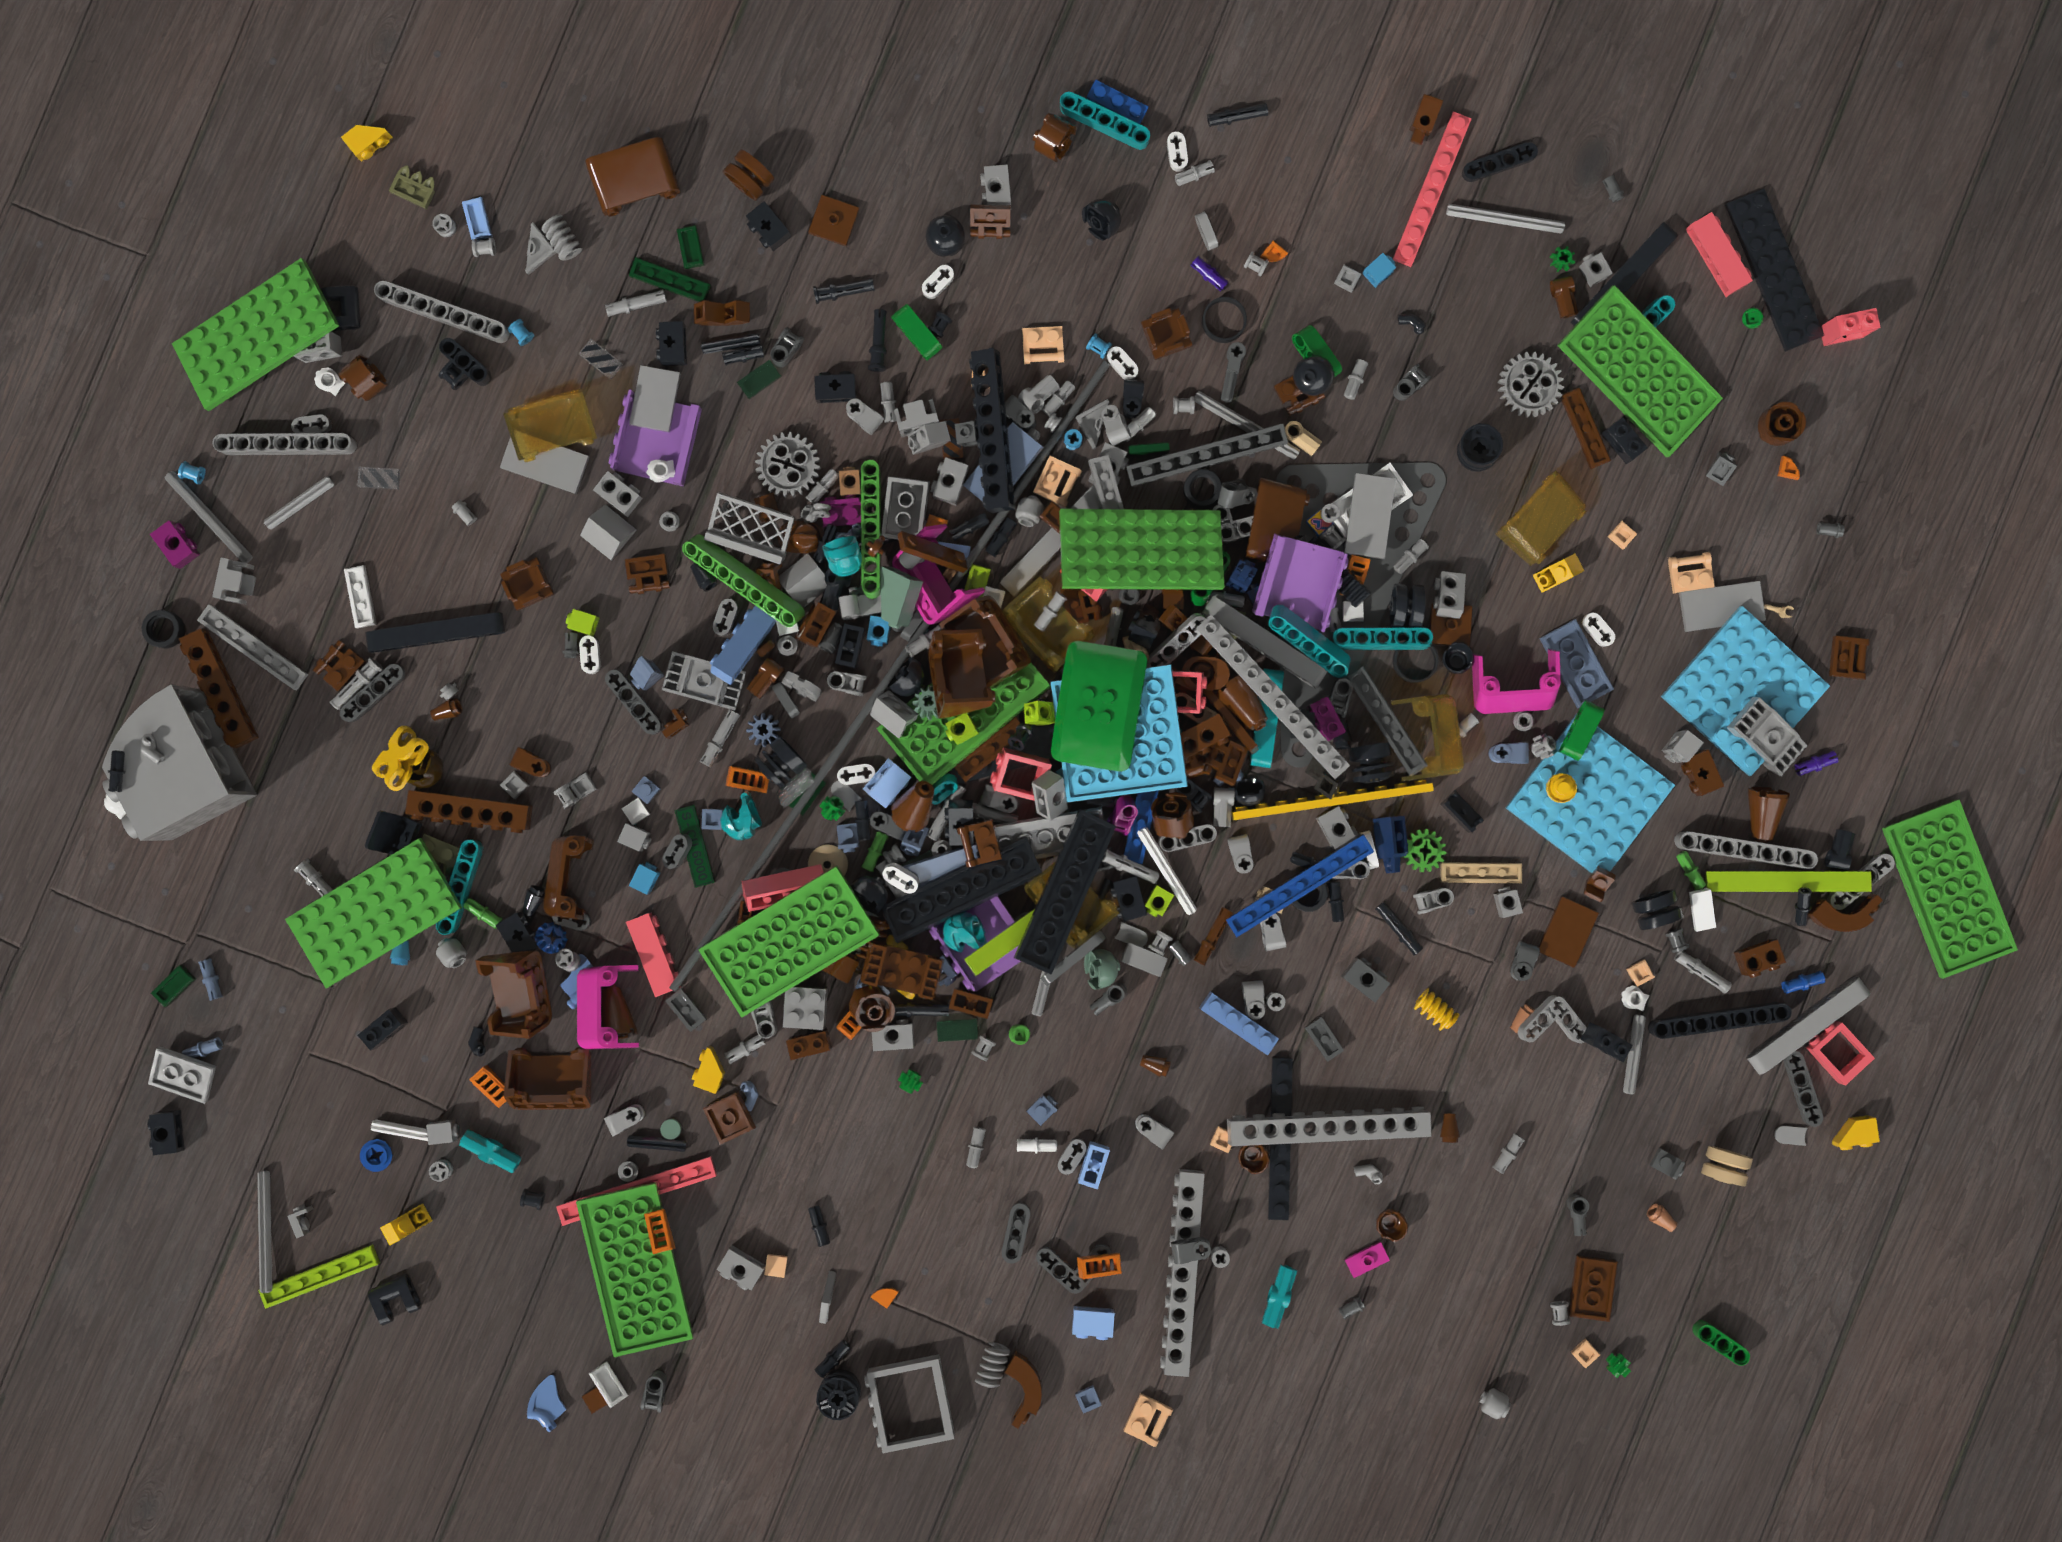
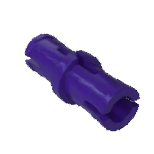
[1190,256,1229,292]
[1794,751,1838,776]

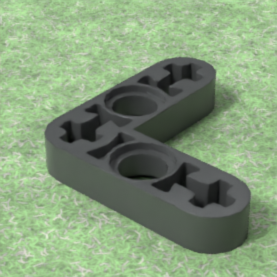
[1036,1244,1111,1294]

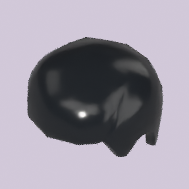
[1443,642,1474,674]
[1235,778,1265,806]

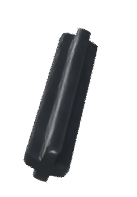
[701,333,760,354]
[627,1135,687,1152]

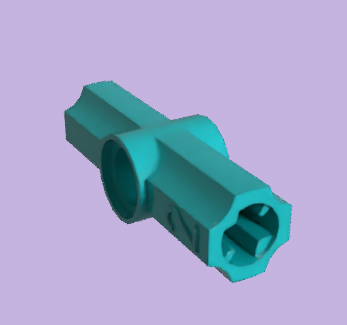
[459,1129,522,1173]
[1262,1264,1297,1329]

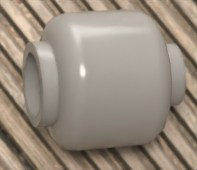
[1015,496,1044,527]
[436,938,467,968]
[1479,1388,1511,1419]

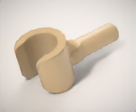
[1764,603,1794,618]

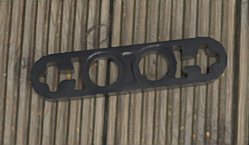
[1462,142,1538,182]

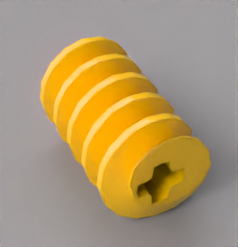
[1414,988,1460,1031]

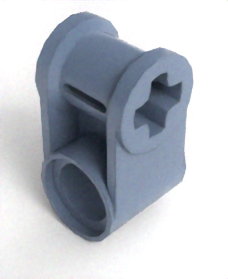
[1488,743,1529,764]

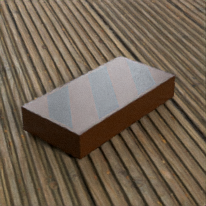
[939,418,964,460]

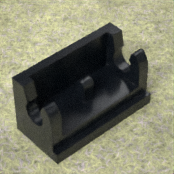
[1440,790,1484,833]

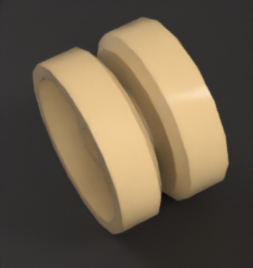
[1701,1145,1753,1186]

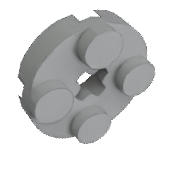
[781,671,822,702]

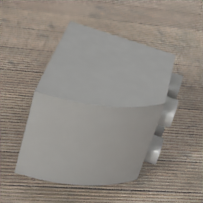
[102,685,257,841]

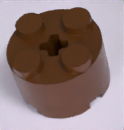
[1032,113,1076,162]
[338,354,388,401]
[1758,402,1806,446]
[1151,792,1194,839]
[849,985,895,1032]

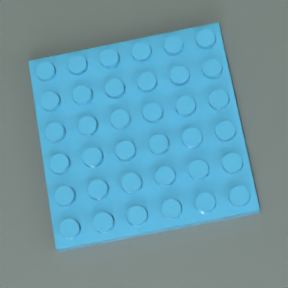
[1661,606,1830,776]
[1051,665,1188,802]
[1505,714,1675,873]

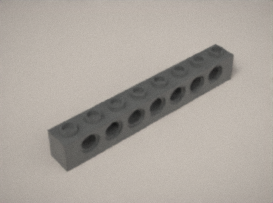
[1126,424,1288,487]

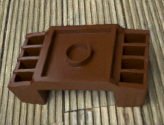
[860,941,945,1000]

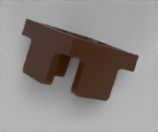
[1141,308,1192,360]
[500,557,554,611]

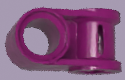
[1107,795,1138,836]

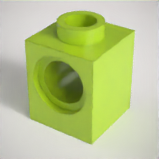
[566,609,599,637]
[1024,701,1056,726]
[945,713,979,745]
[1144,885,1174,917]

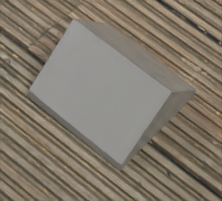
[580,505,636,561]
[779,553,827,608]

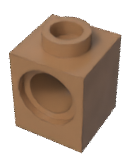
[839,467,861,498]

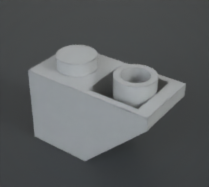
[908,421,951,455]

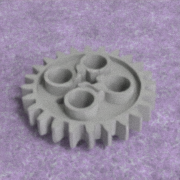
[1498,352,1564,418]
[755,432,821,498]

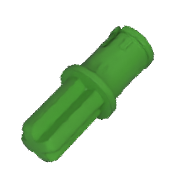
[861,831,888,872]
[1676,851,1707,891]
[464,898,503,929]

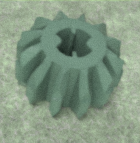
[913,686,938,720]

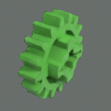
[1403,829,1446,872]

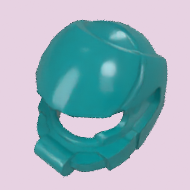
[822,536,862,577]
[720,791,762,840]
[943,912,988,952]

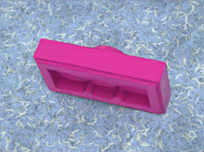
[1344,1241,1390,1278]

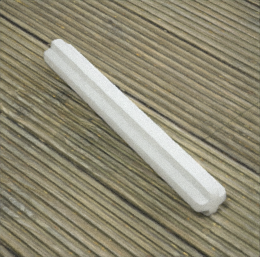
[1137,827,1197,915]

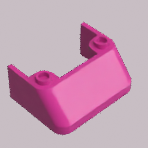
[892,524,985,624]
[1472,649,1561,714]
[577,965,639,1049]

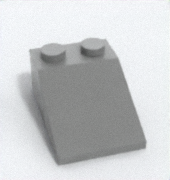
[881,476,930,539]

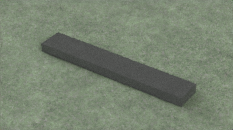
[1347,666,1428,777]

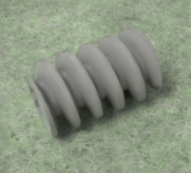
[542,214,583,261]
[975,1342,1011,1388]

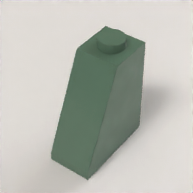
[880,566,923,629]

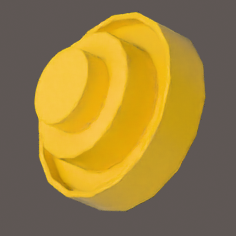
[1546,773,1577,803]

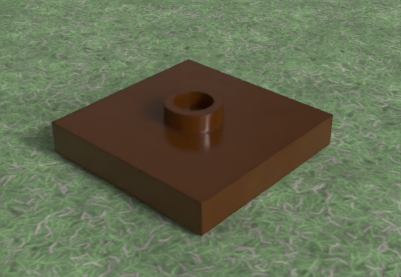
[808,195,860,247]
[1430,603,1472,646]
[703,1091,756,1145]

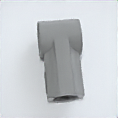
[1018,375,1060,414]
[1213,787,1235,827]

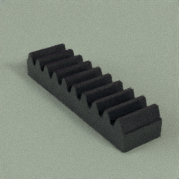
[1308,535,1372,608]

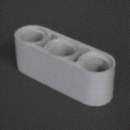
[1158,824,1217,852]

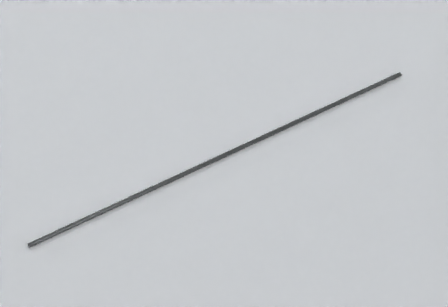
[669,361,1110,992]

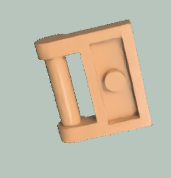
[1022,326,1064,364]
[1033,456,1082,508]
[1668,552,1715,594]
[1123,1393,1173,1447]

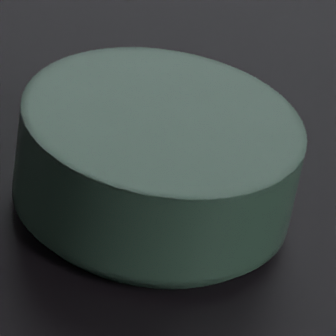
[660,1118,682,1140]

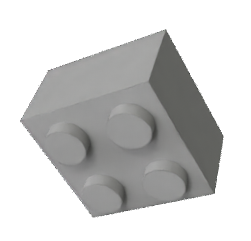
[783,986,828,1030]

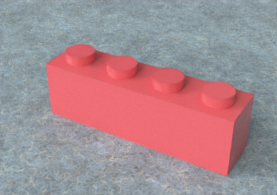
[1686,212,1753,297]
[742,864,824,912]
[626,912,681,997]

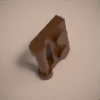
[1829,636,1870,680]
[957,819,1002,867]

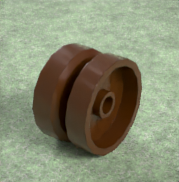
[723,149,774,201]

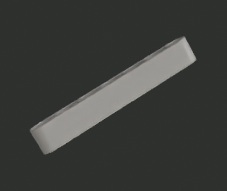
[374,281,510,343]
[213,433,357,455]
[1000,484,1101,597]
[1202,596,1327,689]
[1674,832,1818,869]
[1746,976,1871,1075]

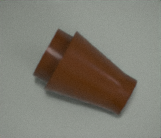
[430,698,463,721]
[1140,1055,1171,1077]
[1440,1114,1460,1143]

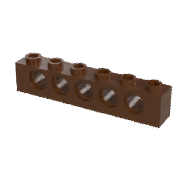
[179,628,259,748]
[1181,714,1232,765]
[405,790,533,833]

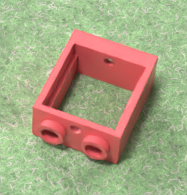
[1821,308,1881,346]
[1172,670,1207,714]
[990,747,1052,801]
[1806,1021,1875,1086]

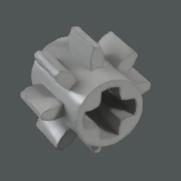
[1531,734,1556,760]

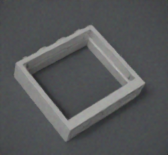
[864,1354,955,1453]

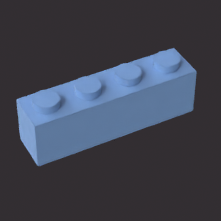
[710,605,776,685]
[1199,991,1279,1055]

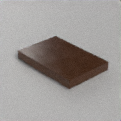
[1538,897,1599,968]
[1568,1255,1618,1322]

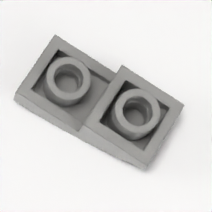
[1120,943,1168,977]

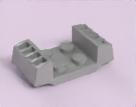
[662,651,746,710]
[1727,697,1807,776]

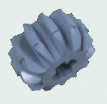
[746,713,781,747]

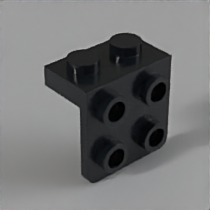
[365,810,422,855]

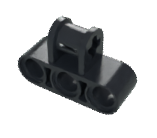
[438,338,492,390]

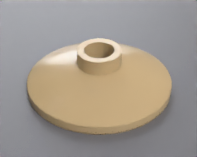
[808,845,848,876]

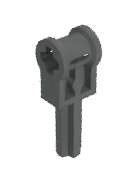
[1221,342,1246,402]

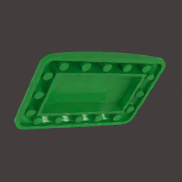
[1051,641,1147,772]

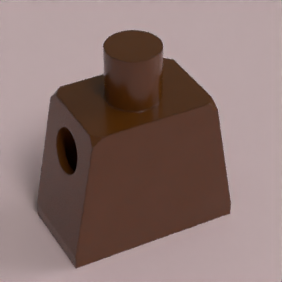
[1409,94,1443,145]

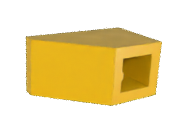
[341,125,393,162]
[1533,553,1584,592]
[692,1046,725,1094]
[1832,1115,1880,1150]
[380,1203,432,1245]

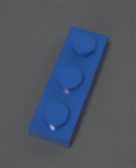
[1086,80,1149,124]

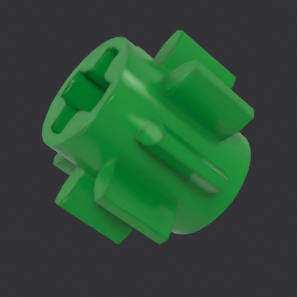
[1550,246,1575,272]
[819,796,846,821]
[898,1069,923,1094]
[1606,1352,1631,1378]

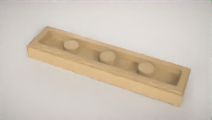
[1440,862,1522,883]

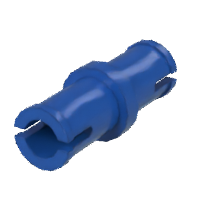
[1781,971,1825,994]

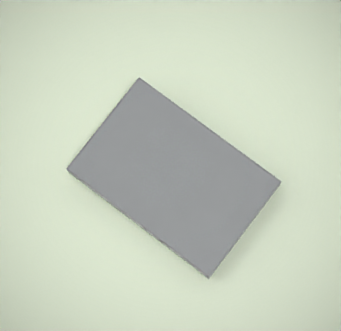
[629,365,681,433]
[148,1046,216,1104]

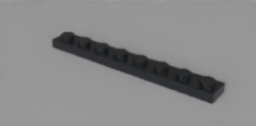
[1268,1057,1293,1220]

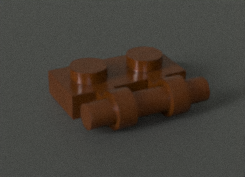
[970,204,1011,239]
[1274,376,1325,416]
[625,554,670,595]
[1060,587,1102,627]
[313,639,366,692]
[1202,740,1248,786]

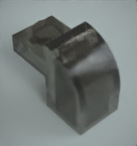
[1305,756,1346,800]

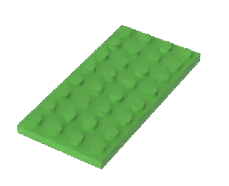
[172,258,339,411]
[1557,285,1723,457]
[1059,509,1224,590]
[876,663,1051,785]
[1882,800,2018,979]
[285,838,462,988]
[698,865,880,1017]
[576,1182,694,1357]

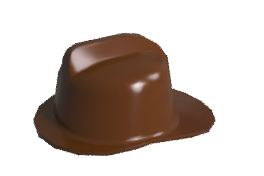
[777,521,824,554]
[1182,657,1230,690]

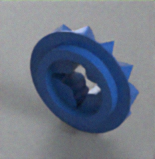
[535,922,568,954]
[360,1139,393,1172]

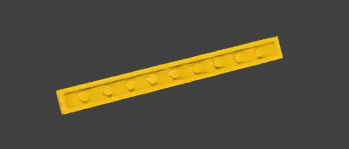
[1231,780,1434,820]

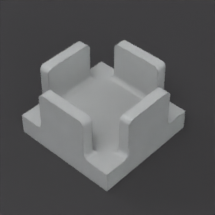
[894,399,939,437]
[212,558,256,605]

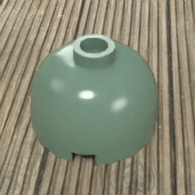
[1084,949,1120,990]

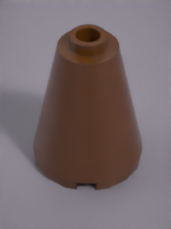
[1216,676,1268,731]
[891,781,934,832]
[1748,786,1790,843]
[601,984,638,1040]

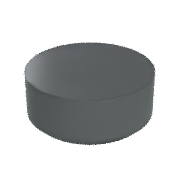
[1119,589,1139,606]

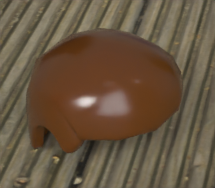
[1238,1145,1269,1174]
[1376,1209,1408,1242]

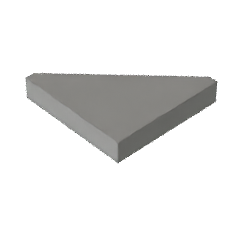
[525,222,556,275]
[1075,399,1109,450]
[819,1271,837,1324]

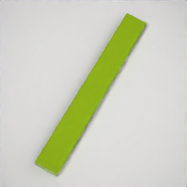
[1705,871,1872,892]

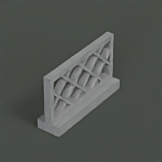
[704,492,795,564]

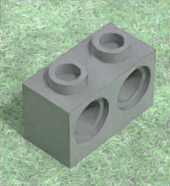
[294,332,342,363]
[593,471,643,517]
[1433,571,1466,619]

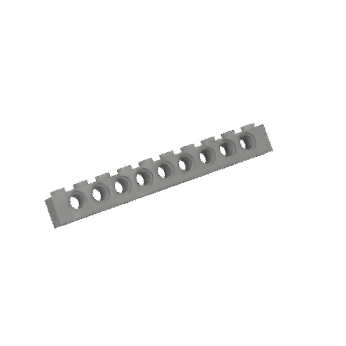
[1196,614,1350,779]
[1227,1107,1431,1146]
[1160,1169,1204,1377]

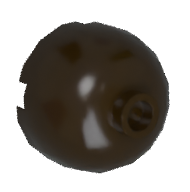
[407,747,443,788]

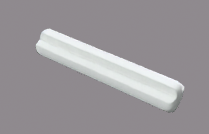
[371,1120,428,1141]

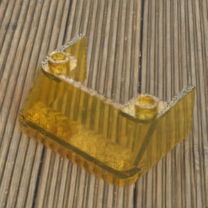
[1391,694,1464,781]

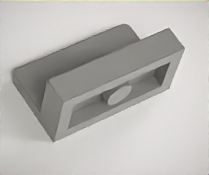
[870,690,919,738]

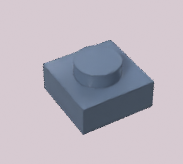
[631,776,661,804]
[702,809,723,830]
[1075,1385,1102,1414]

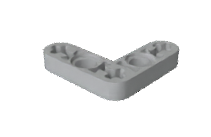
[1518,995,1586,1043]

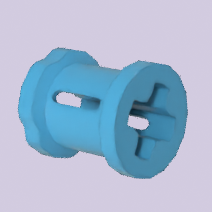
[507,319,534,346]
[1086,333,1112,359]
[1064,429,1082,450]
[178,461,206,484]

